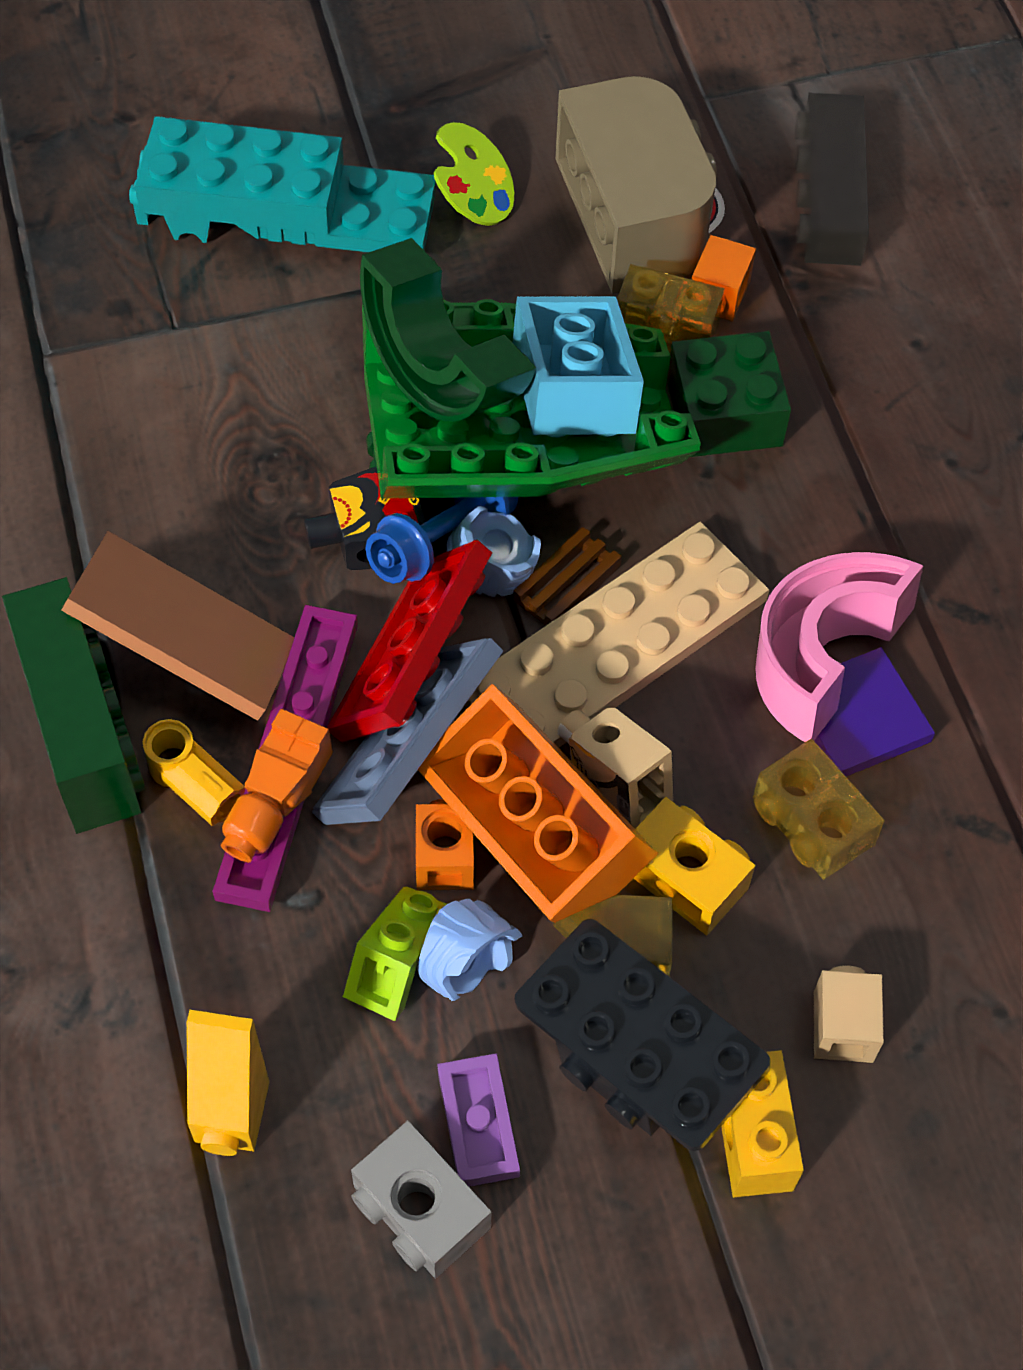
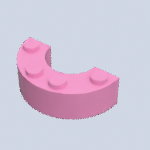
[755,552,923,745]

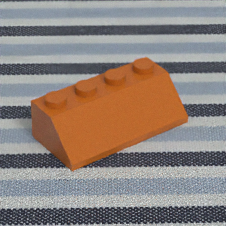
[418,684,658,923]

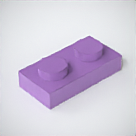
[437,1053,520,1187]

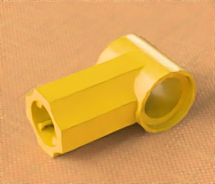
[142,719,246,826]

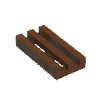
[513,527,622,625]

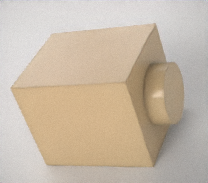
[814,966,884,1063]

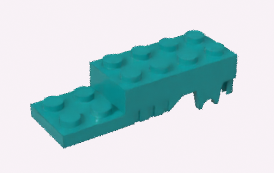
[129,116,436,252]

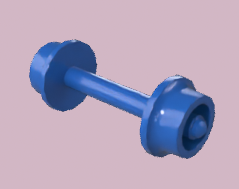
[365,497,518,584]

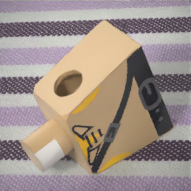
[558,708,673,829]

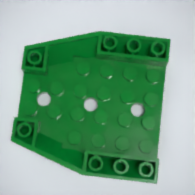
[362,299,701,498]

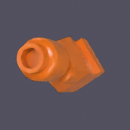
[221,709,333,863]

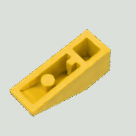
[187,1010,269,1156]

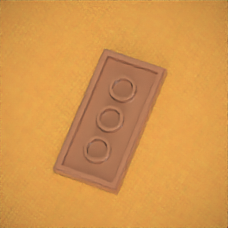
[61,531,294,721]

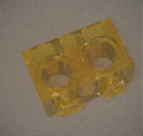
[753,738,885,880]

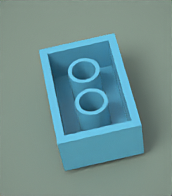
[513,296,644,437]

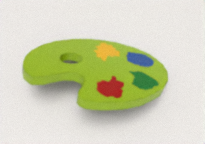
[434,122,515,226]

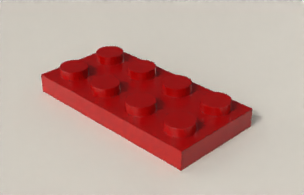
[327,540,492,742]

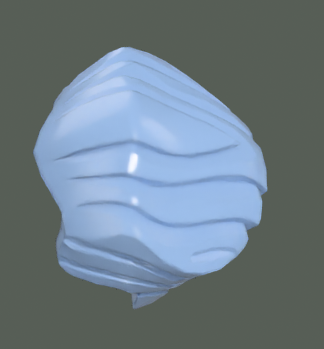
[447,506,541,597]
[418,899,522,1001]

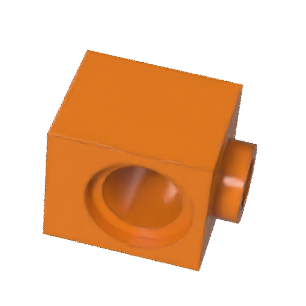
[688,235,756,321]
[416,799,474,890]

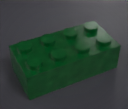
[2,577,146,834]

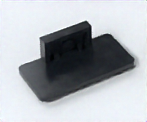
[514,919,770,1151]

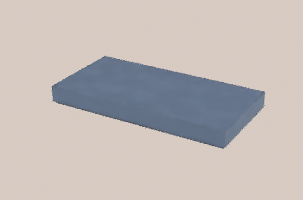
[312,638,503,825]

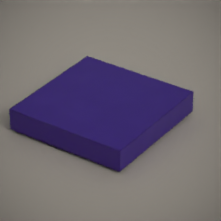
[813,647,935,781]

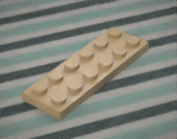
[464,522,769,747]

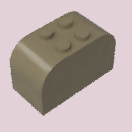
[555,76,717,294]

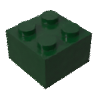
[667,331,791,457]

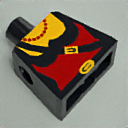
[304,466,426,570]

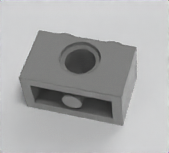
[351,1121,492,1279]

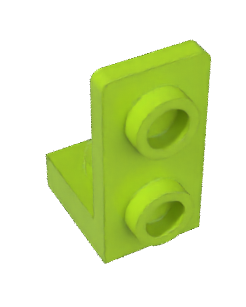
[343,887,447,1021]

